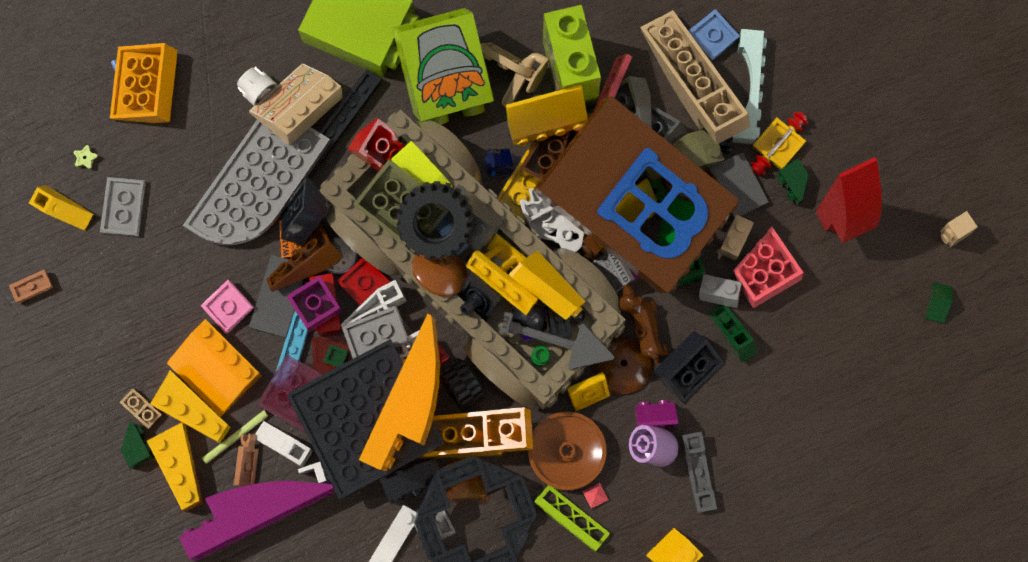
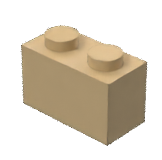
[940,211,977,247]
[719,215,754,261]

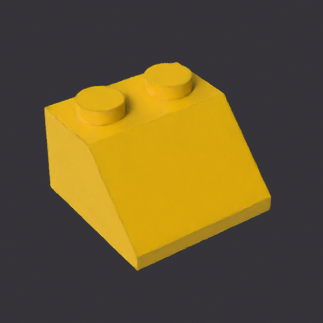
[646,528,703,562]

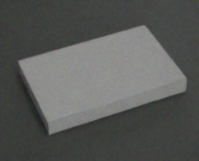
[100,177,146,237]
[342,306,410,359]

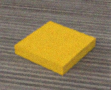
[567,372,610,412]

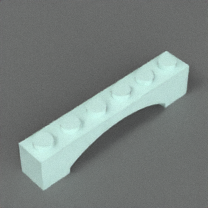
[732,29,767,144]

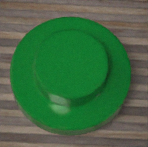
[531,346,551,366]

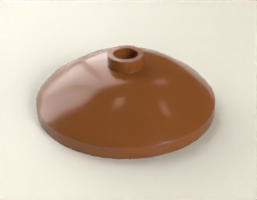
[412,253,468,296]

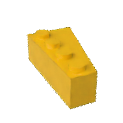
[150,370,231,444]
[147,422,203,512]

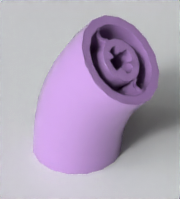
[629,425,679,467]

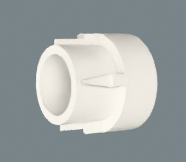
[237,67,277,106]

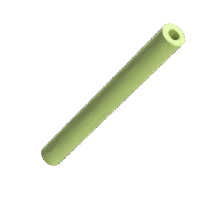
[202,410,268,464]

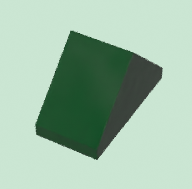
[925,282,952,324]

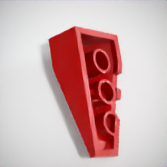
[347,118,404,171]

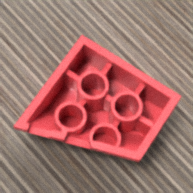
[733,226,803,308]

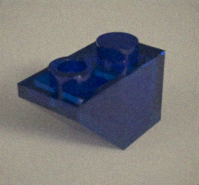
[484,148,514,177]

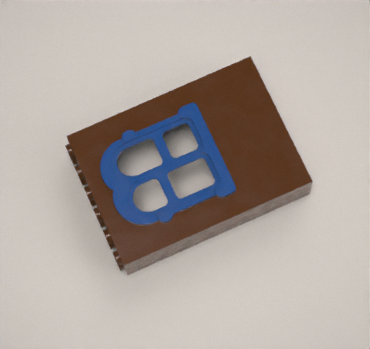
[533,96,739,293]

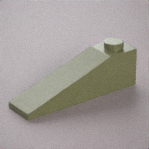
[646,130,724,181]

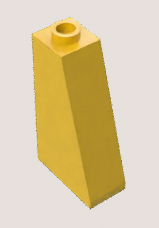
[509,250,586,320]

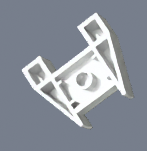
[341,280,420,359]

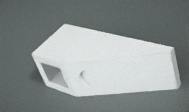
[255,421,313,468]

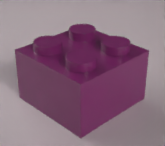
[287,276,342,332]

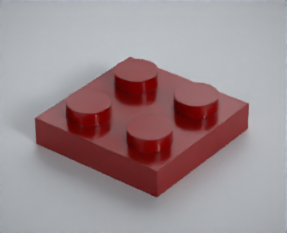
[337,258,390,306]

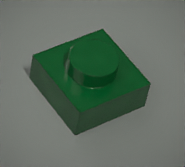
[323,344,349,368]

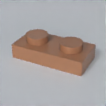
[9,270,53,304]

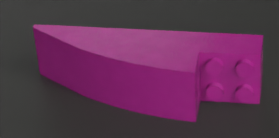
[179,481,335,561]

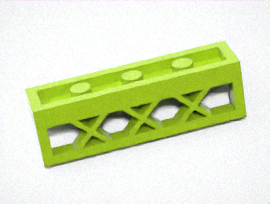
[534,486,610,552]

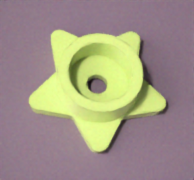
[74,145,98,169]

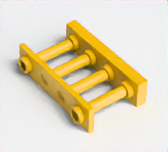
[466,234,538,315]

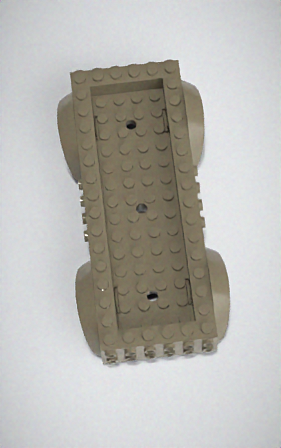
[319,110,625,410]

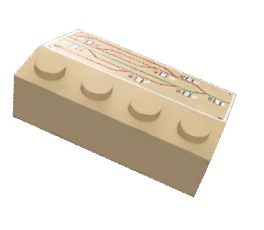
[249,63,343,146]

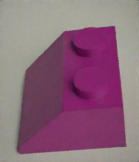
[635,400,678,429]

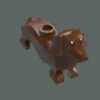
[619,285,669,364]

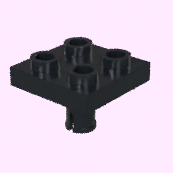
[458,273,502,322]

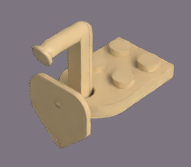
[480,42,549,108]

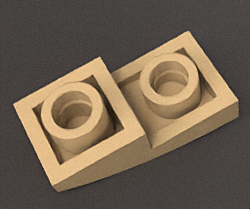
[119,389,162,429]

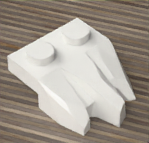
[520,188,567,240]

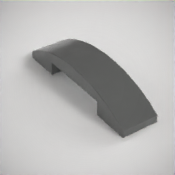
[682,432,717,513]

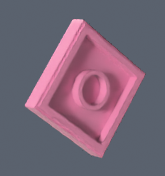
[201,279,255,334]

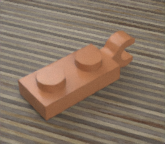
[234,434,259,487]

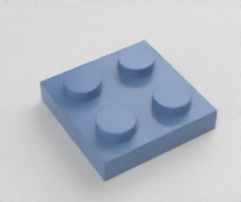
[689,9,740,61]

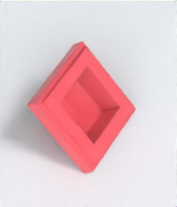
[582,482,608,509]

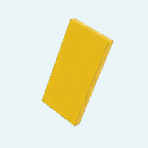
[497,142,537,225]

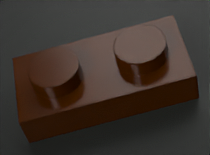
[581,236,601,261]

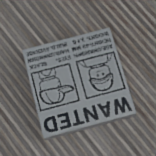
[591,251,634,292]

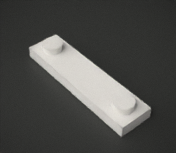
[369,505,416,562]

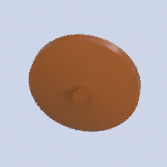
[528,412,606,491]

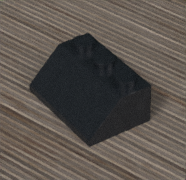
[281,178,328,245]
[653,331,724,403]

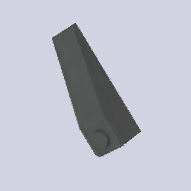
[615,76,652,128]

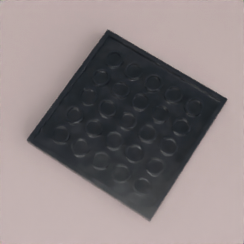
[286,339,445,500]

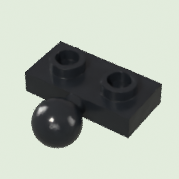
[546,305,585,338]

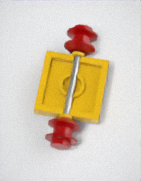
[751,112,808,175]

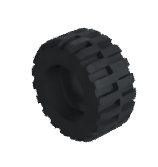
[396,181,474,260]

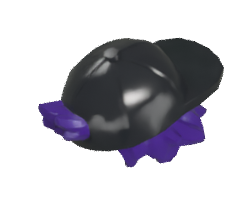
[512,296,546,341]

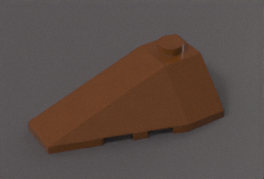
[266,224,344,292]

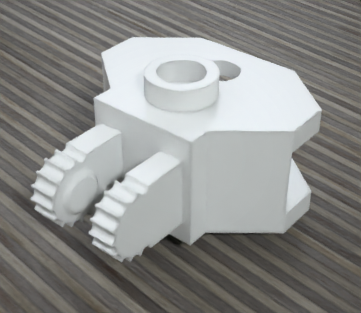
[540,219,584,252]

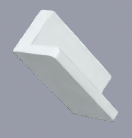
[298,462,330,484]

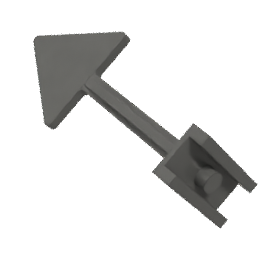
[499,312,614,370]

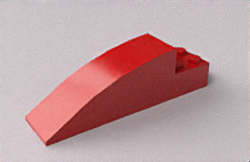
[816,157,882,244]

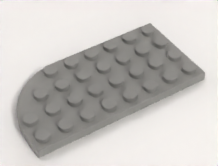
[183,120,331,245]

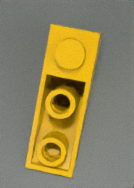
[29,185,94,230]

